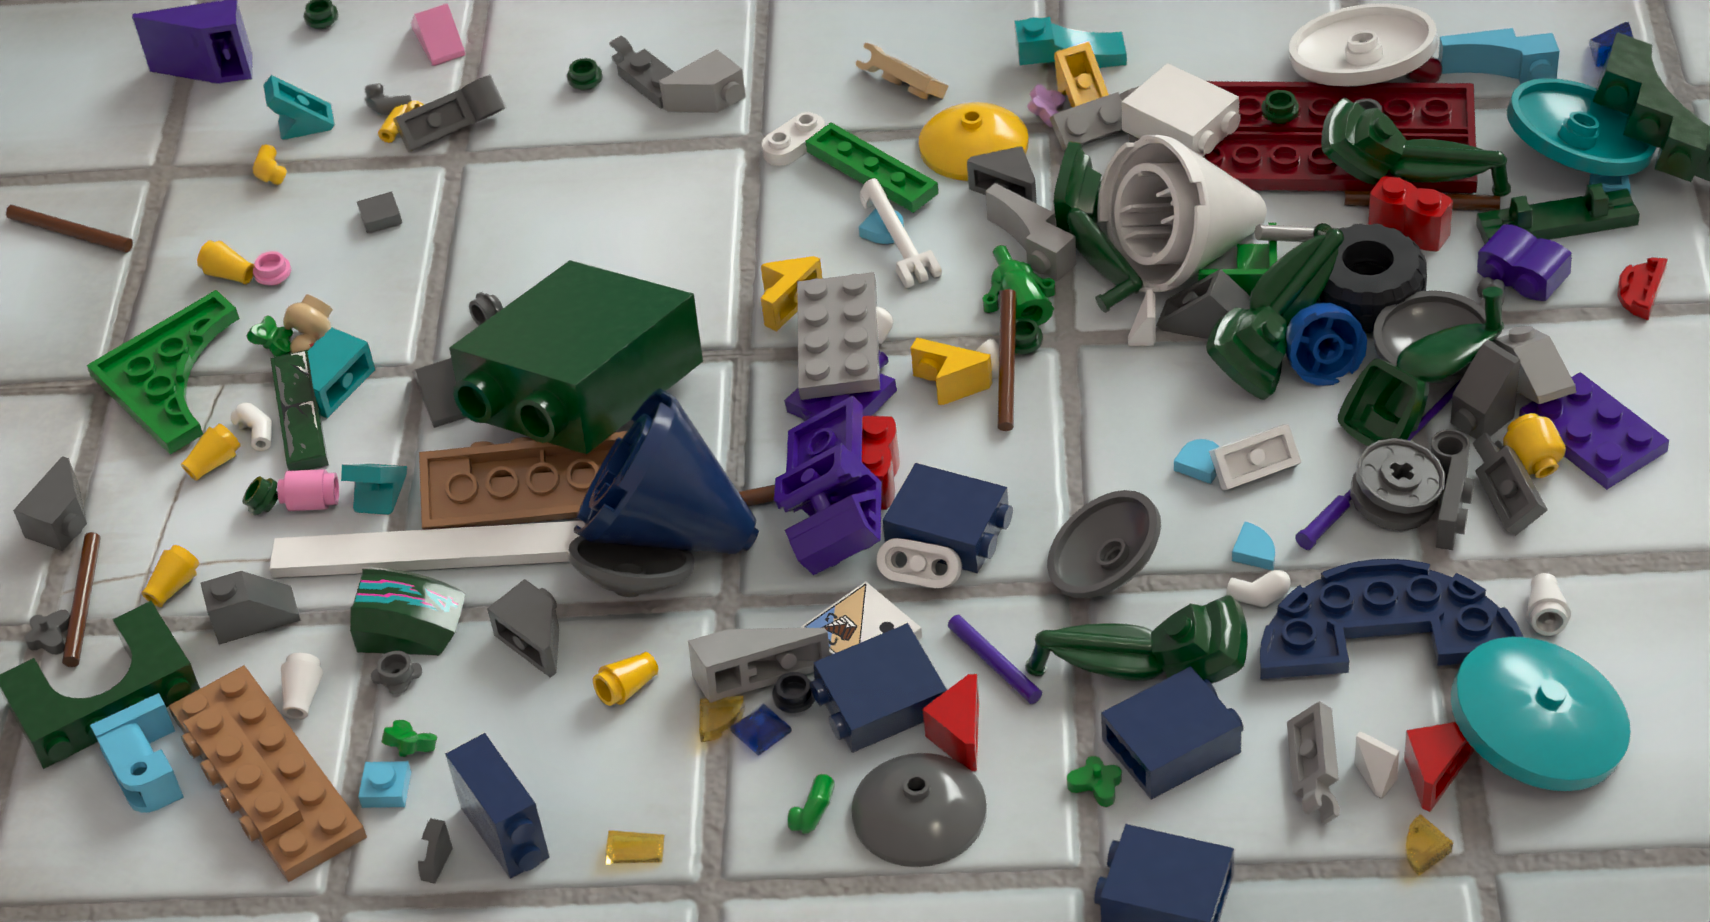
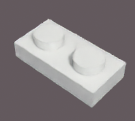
[1209,424,1302,490]

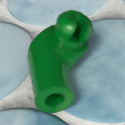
[787,774,835,834]

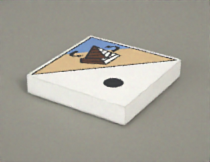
[801,581,922,655]

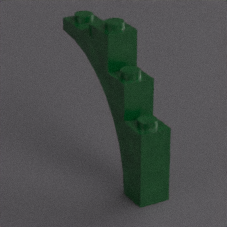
[1592,32,1710,182]

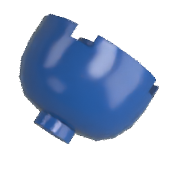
[1285,303,1368,386]

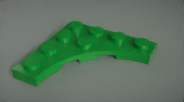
[86,290,240,455]

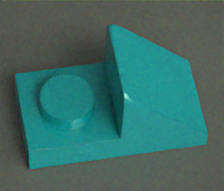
[263,75,335,140]
[341,463,407,515]

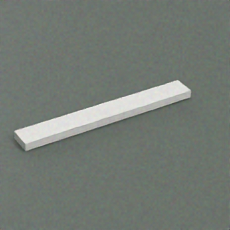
[269,521,586,578]

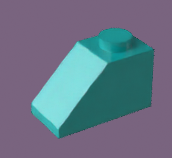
[308,327,376,419]

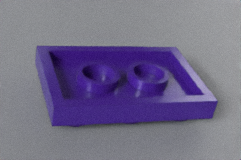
[1519,372,1669,490]

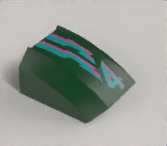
[350,567,466,656]

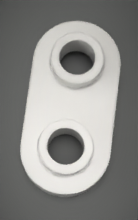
[762,112,825,166]
[877,538,962,588]

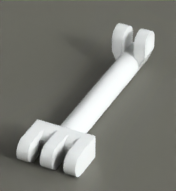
[860,179,942,288]

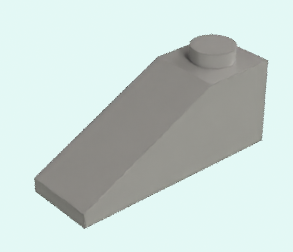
[688,628,830,703]

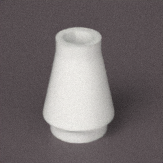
[1526,573,1571,636]
[281,653,323,719]

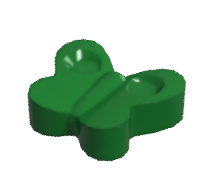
[246,315,294,357]
[381,720,437,757]
[1067,756,1122,807]

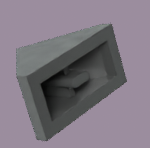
[967,146,1037,204]
[412,358,467,428]

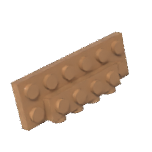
[419,431,627,530]
[168,665,367,882]

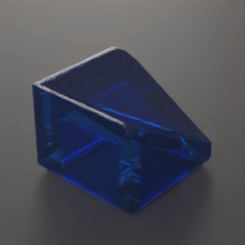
[1589,22,1634,67]

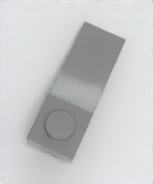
[985,183,1076,281]

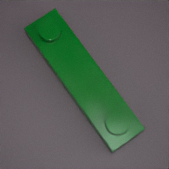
[805,122,939,213]

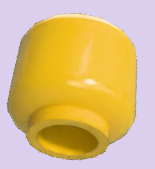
[1503,413,1566,478]

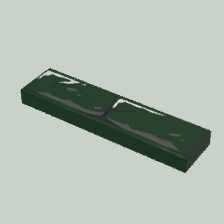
[270,350,329,471]

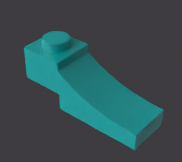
[1014,17,1127,71]

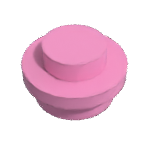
[253,251,291,285]

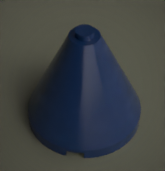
[574,389,759,554]

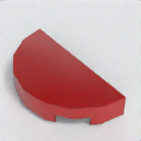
[1617,257,1668,320]

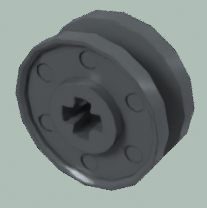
[1350,438,1445,531]

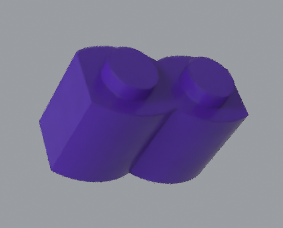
[1477,225,1572,301]

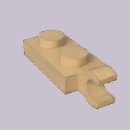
[855,43,949,100]

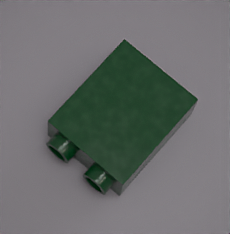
[449,260,703,455]

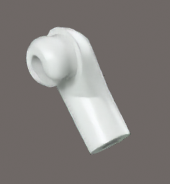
[231,403,272,451]
[1226,570,1291,607]

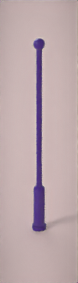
[1295,380,1461,550]

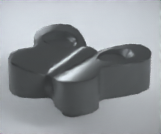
[24,609,70,655]

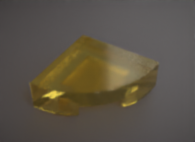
[699,696,745,742]
[1405,814,1453,876]

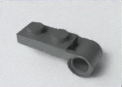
[393,75,506,153]
[1431,429,1475,550]

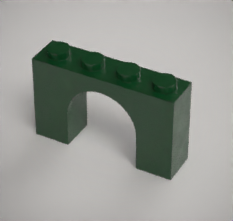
[0,601,200,769]

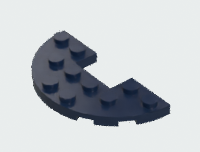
[1260,559,1523,680]

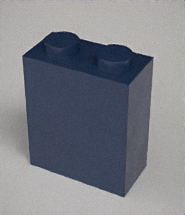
[882,463,1013,574]
[810,623,947,753]
[1101,666,1244,800]
[445,733,550,879]
[1094,824,1234,922]

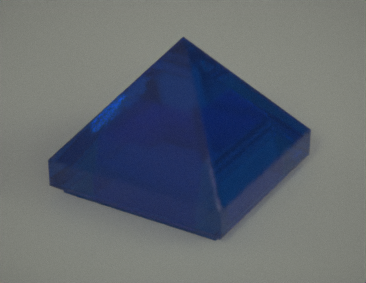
[730,703,792,756]

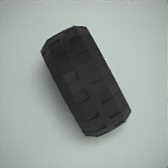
[1316,223,1427,334]

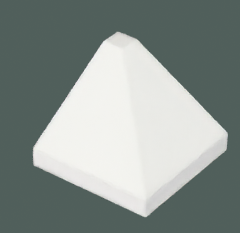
[1128,290,1156,346]
[1354,732,1399,799]

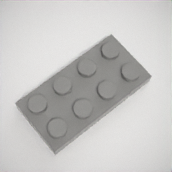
[797,272,880,400]

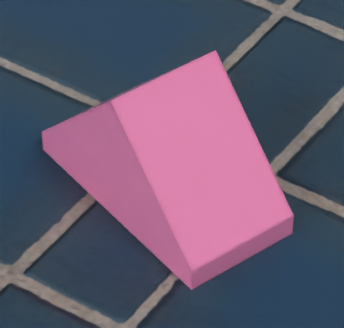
[411,3,465,66]

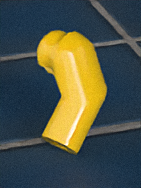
[378,100,424,143]
[253,144,287,185]

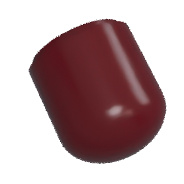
[1405,57,1442,83]

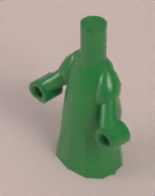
[982,245,1056,326]

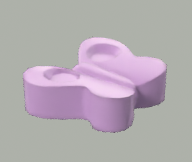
[1027,84,1066,128]

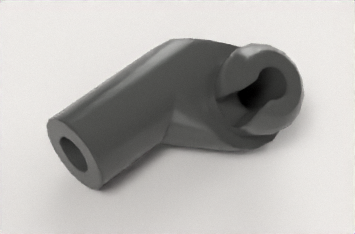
[364,83,412,115]

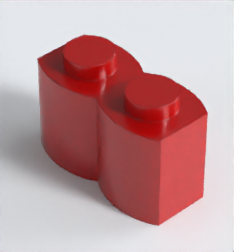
[1368,177,1453,251]
[862,416,900,510]

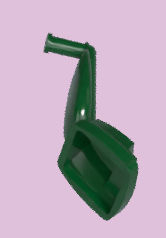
[1321,98,1511,197]
[1053,141,1143,313]
[1206,223,1344,400]
[1337,286,1504,446]
[1025,595,1248,684]

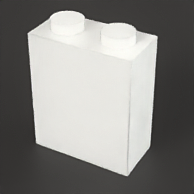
[1121,63,1240,157]

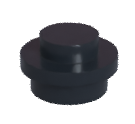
[772,672,815,713]

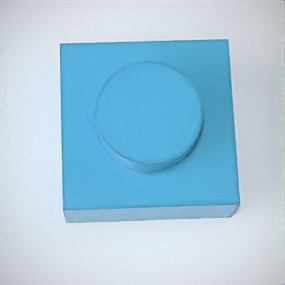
[358,761,411,808]

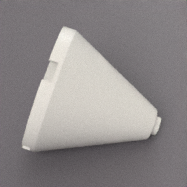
[1097,135,1267,292]

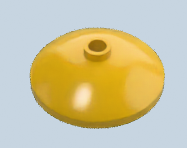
[919,102,1029,181]

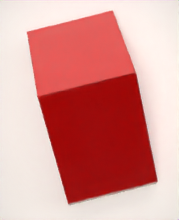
[923,674,980,771]
[1404,722,1474,812]

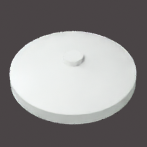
[1289,3,1438,86]

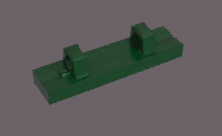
[1476,183,1640,244]

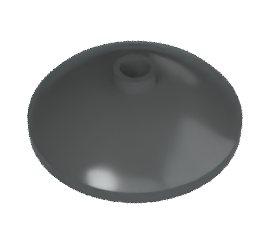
[1373,290,1497,383]
[1047,490,1161,598]
[568,536,695,597]
[851,753,987,867]

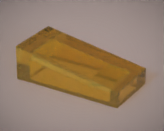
[605,830,665,864]

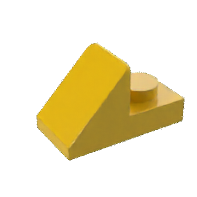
[1054,42,1109,108]
[760,256,823,332]
[911,337,993,405]

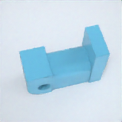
[90,693,184,813]

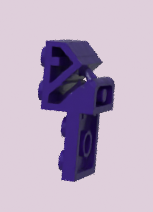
[774,396,882,575]

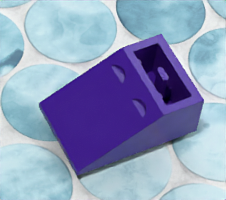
[132,0,252,84]

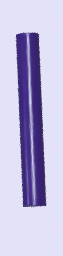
[948,614,1042,704]

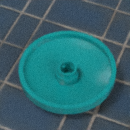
[1506,78,1657,176]
[1451,637,1631,791]

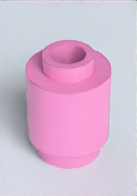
[277,469,339,511]

